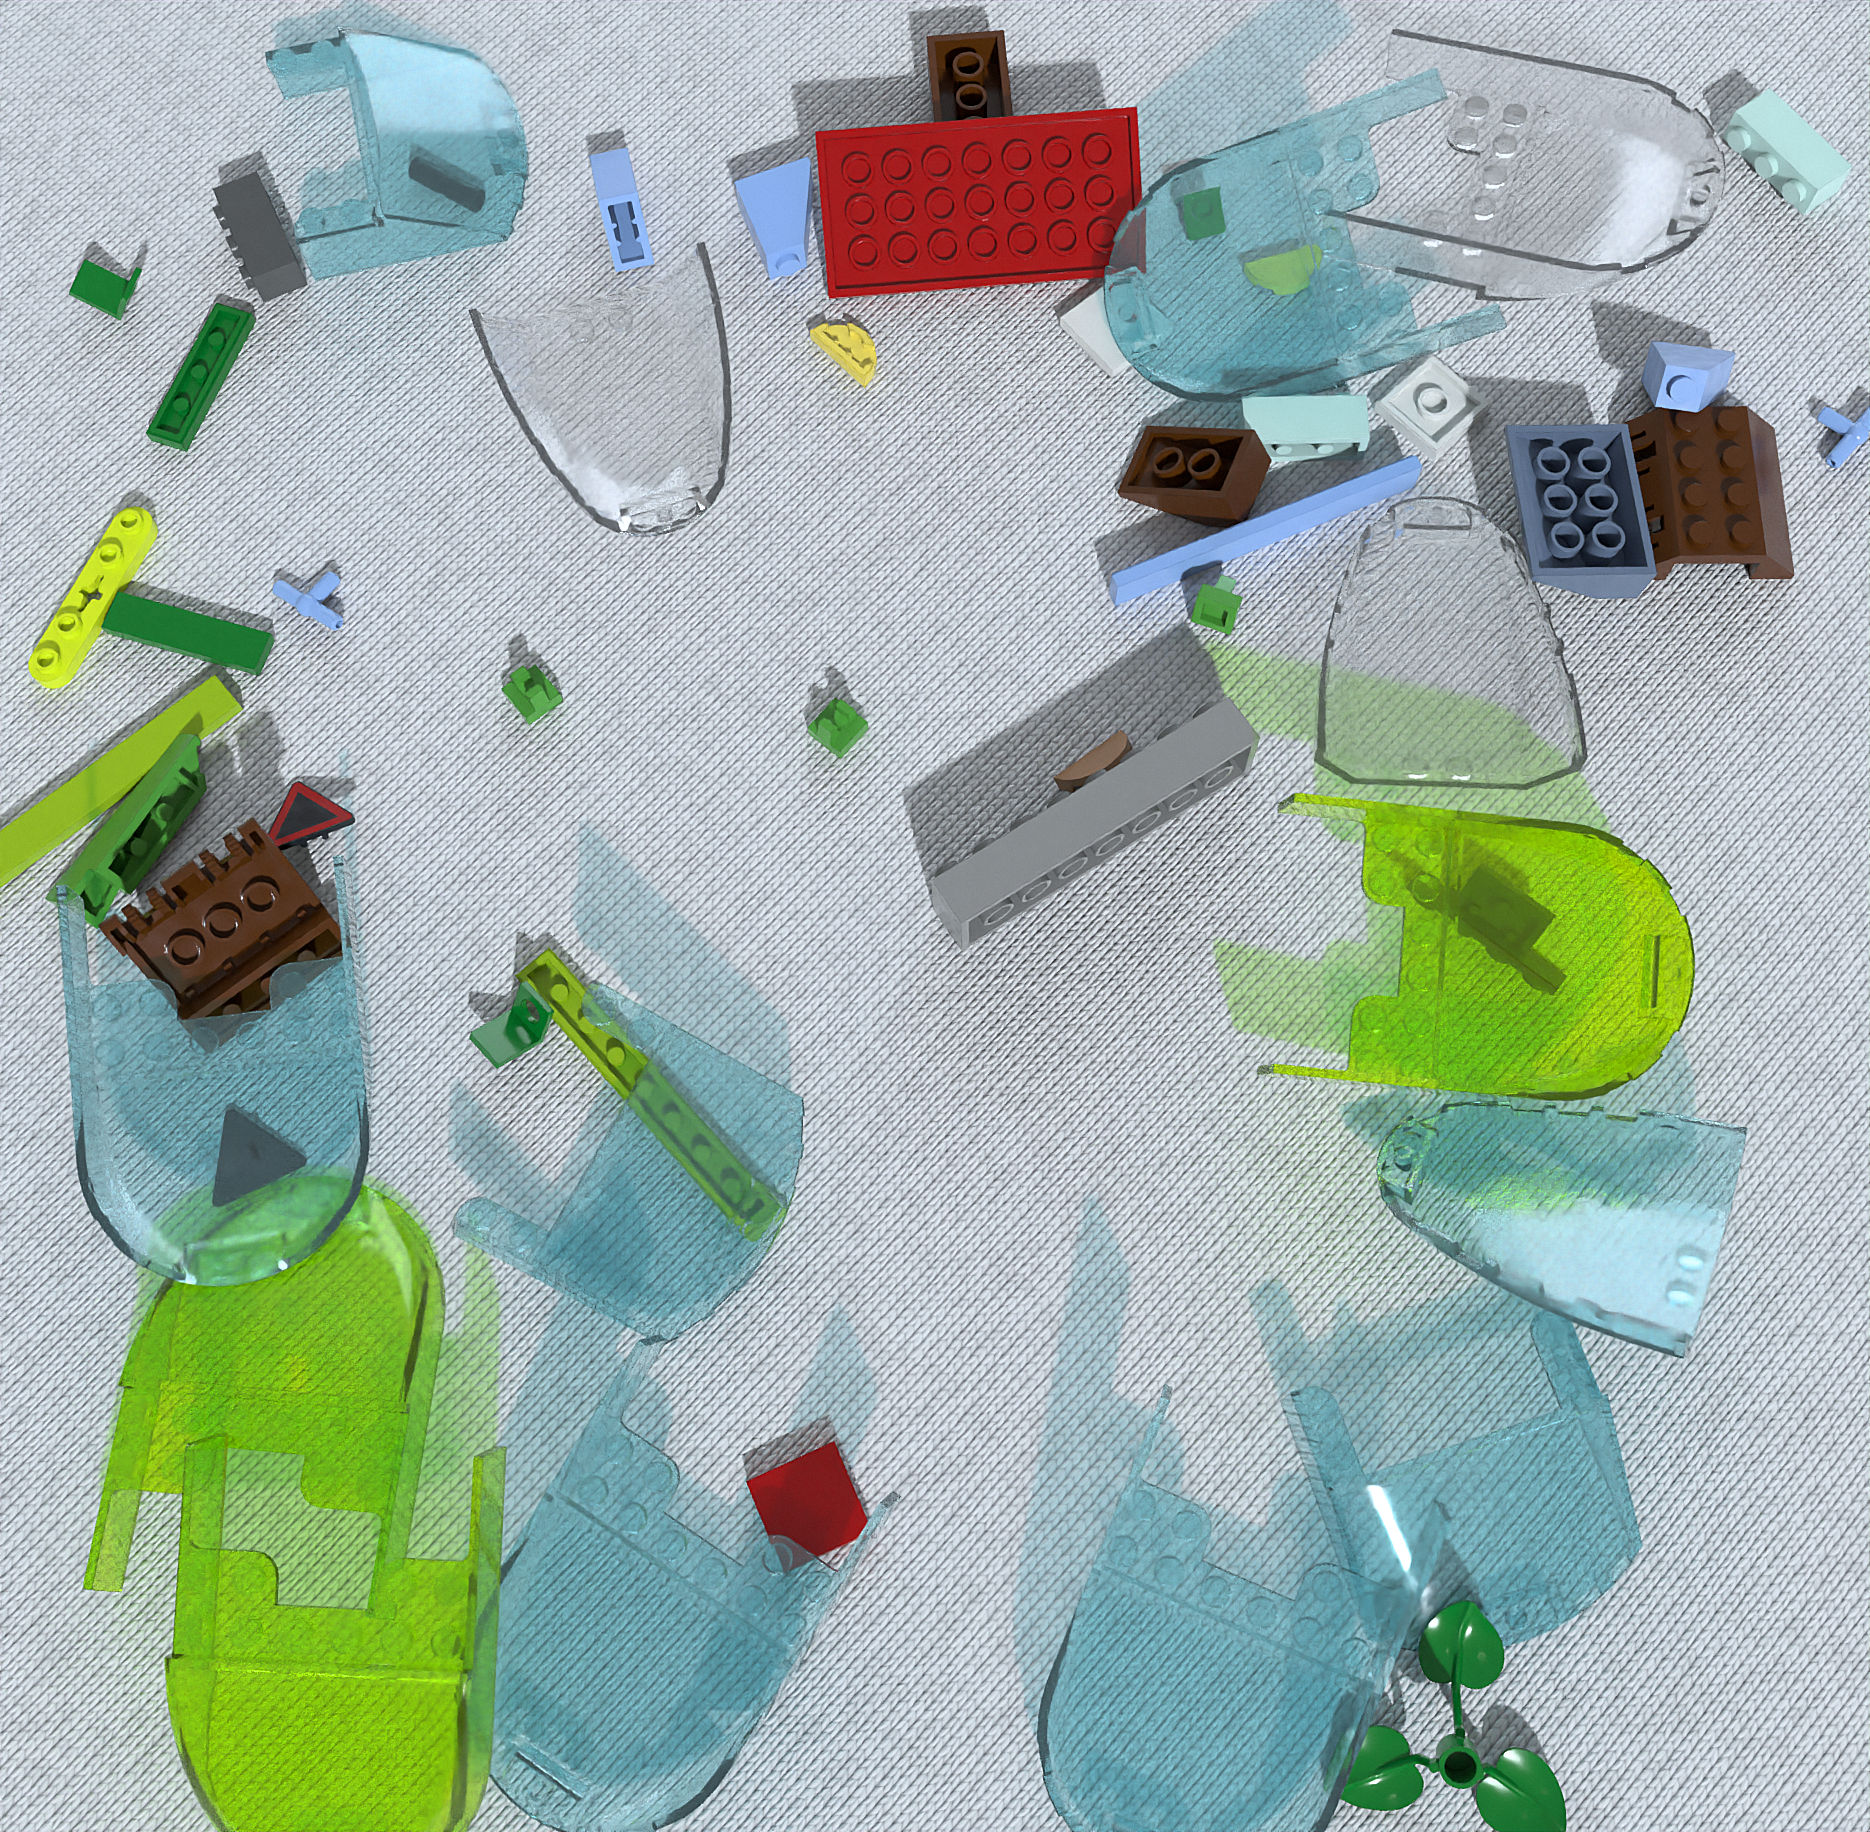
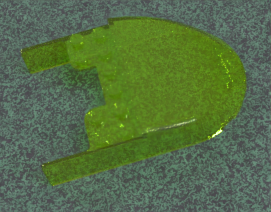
[1257,793,1695,1101]
[83,1177,446,1619]
[164,1434,507,1832]

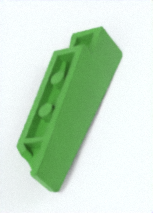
[45,733,207,929]

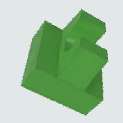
[1191,575,1243,635]
[501,664,563,725]
[807,697,869,759]

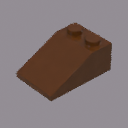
[1117,426,1272,528]

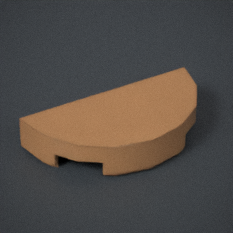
[1053,730,1133,792]

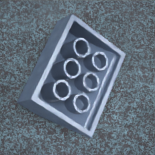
[1503,424,1657,599]

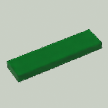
[146,302,256,452]
[101,591,275,676]

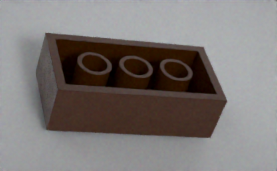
[926,30,1013,122]

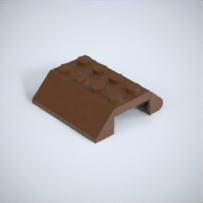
[1623,406,1795,580]
[98,817,356,1056]

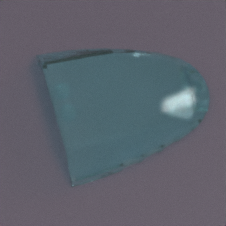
[1376,1101,1748,1359]

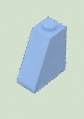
[589,148,654,272]
[734,157,814,280]
[1641,341,1736,412]

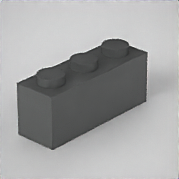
[212,171,308,302]

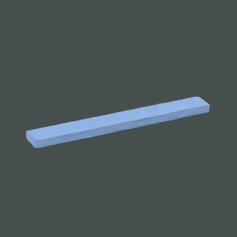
[1109,455,1423,606]

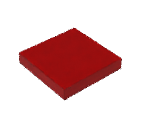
[746,1441,873,1574]

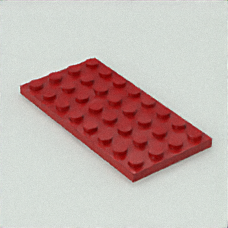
[815,107,1147,300]

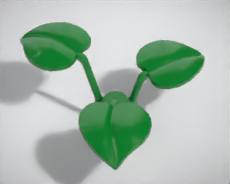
[1330,1600,1567,1832]

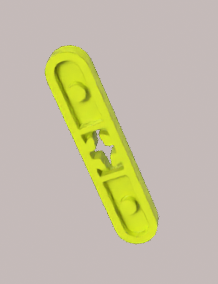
[28,506,158,689]

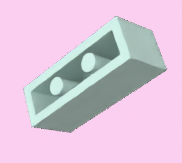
[1722,88,1853,216]
[1238,392,1370,461]

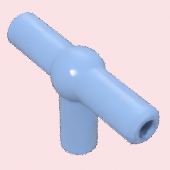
[1817,406,1870,468]
[272,571,343,631]

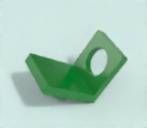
[69,259,142,321]
[469,981,554,1068]

